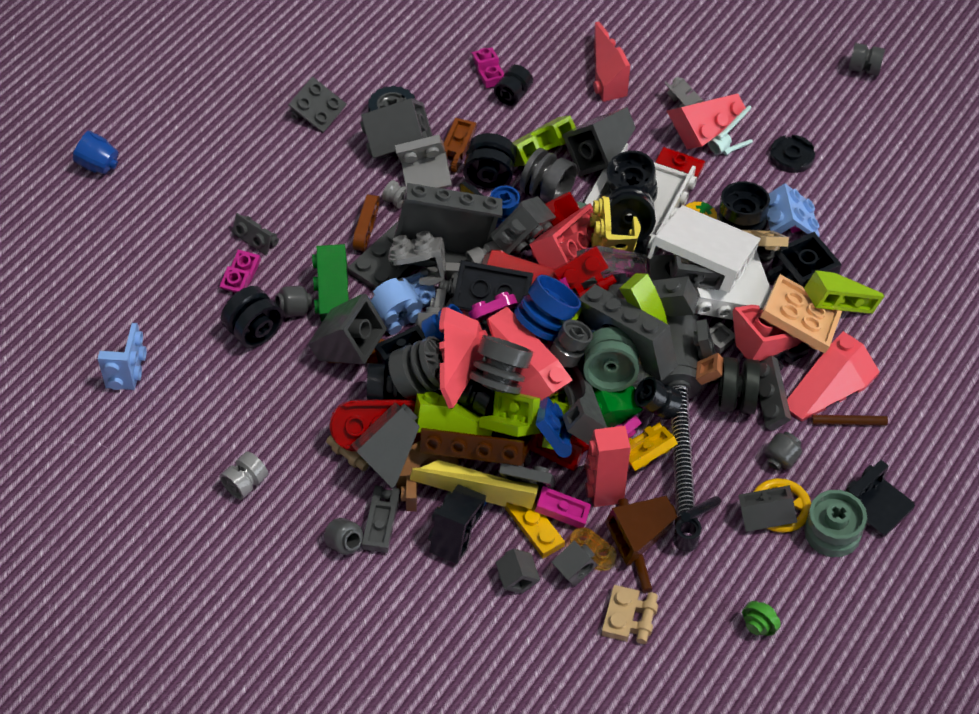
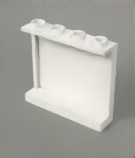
[585,143,697,241]
[647,205,761,293]
[667,250,771,320]

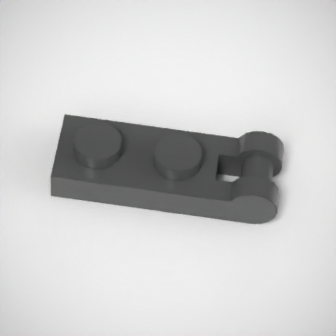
[362,485,401,553]

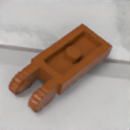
[444,118,477,172]

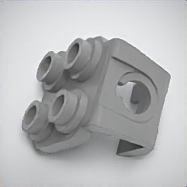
[388,231,446,286]

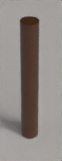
[811,415,888,426]

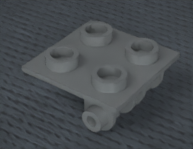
[288,76,347,133]

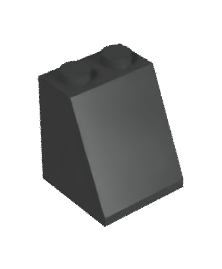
[360,98,433,160]
[562,107,636,176]
[308,294,387,364]
[351,402,420,488]

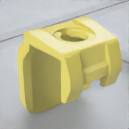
[590,196,641,259]

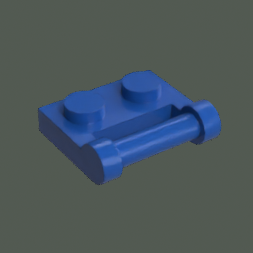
[536,397,572,458]

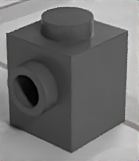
[496,548,540,594]

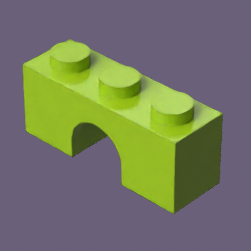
[512,115,576,167]

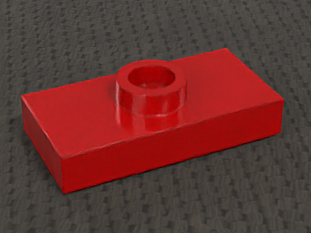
[655,147,705,180]

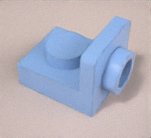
[405,272,436,308]

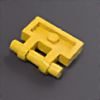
[629,423,678,471]

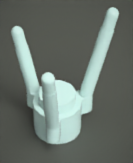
[708,106,753,156]

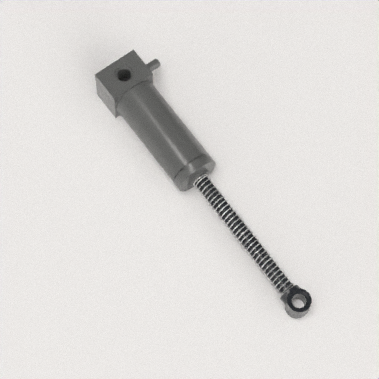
[647,255,702,552]

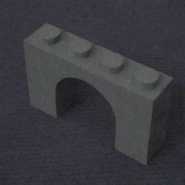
[579,284,678,381]

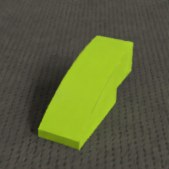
[619,273,668,324]

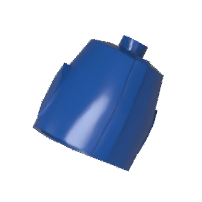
[73,130,119,174]

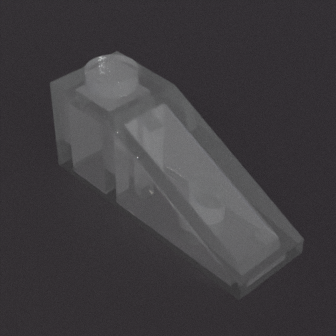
[577,246,648,278]

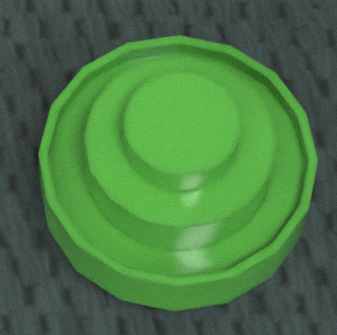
[742,601,781,636]

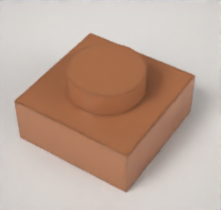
[696,353,724,385]

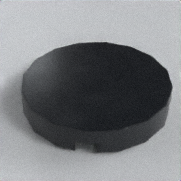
[770,135,815,173]

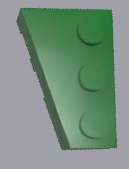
[312,244,349,321]

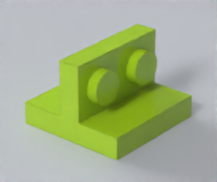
[479,391,541,437]

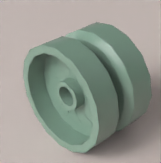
[583,327,639,392]
[804,490,867,557]

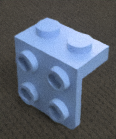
[767,183,820,237]
[98,323,147,390]

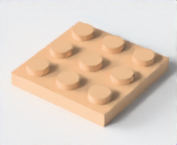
[760,274,842,354]

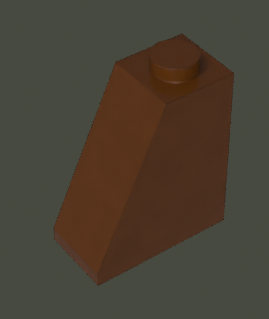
[605,496,677,566]

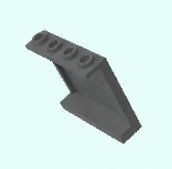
[394,183,502,267]

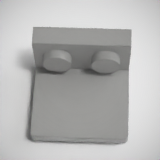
[395,135,452,188]

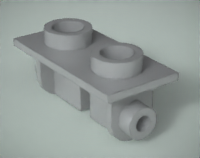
[664,77,704,107]

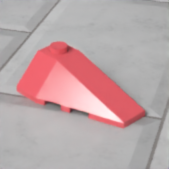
[593,22,630,102]
[732,305,805,361]
[439,307,488,409]

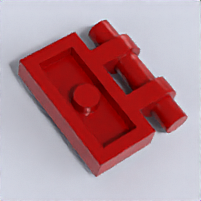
[554,246,617,298]

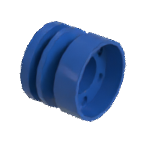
[514,275,581,341]

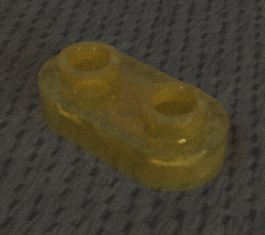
[570,527,616,571]

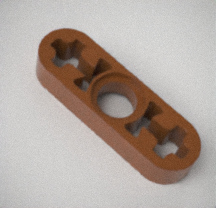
[353,194,380,252]

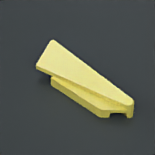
[410,460,538,509]

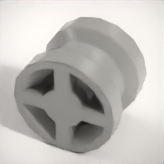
[382,180,406,209]

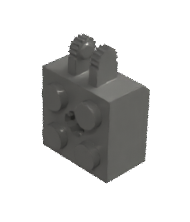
[491,196,556,255]

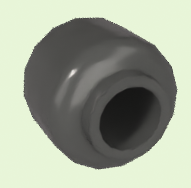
[275,285,312,318]
[764,432,802,470]
[324,518,363,555]

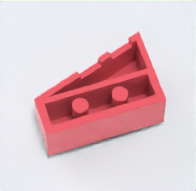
[667,94,745,149]

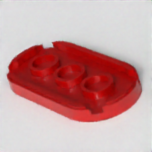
[329,399,421,452]

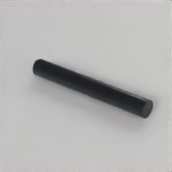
[681,496,721,522]

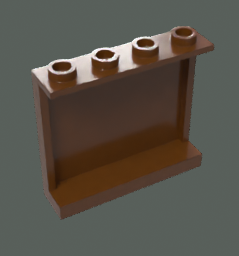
[421,393,536,466]

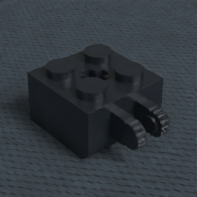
[766,232,842,287]

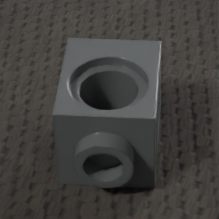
[552,540,598,586]

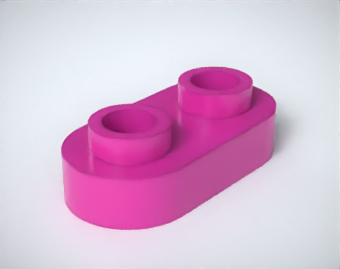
[469,292,518,321]

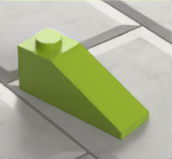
[804,270,885,314]
[414,392,492,436]

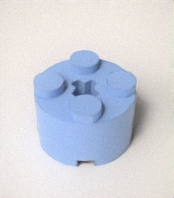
[368,278,423,335]

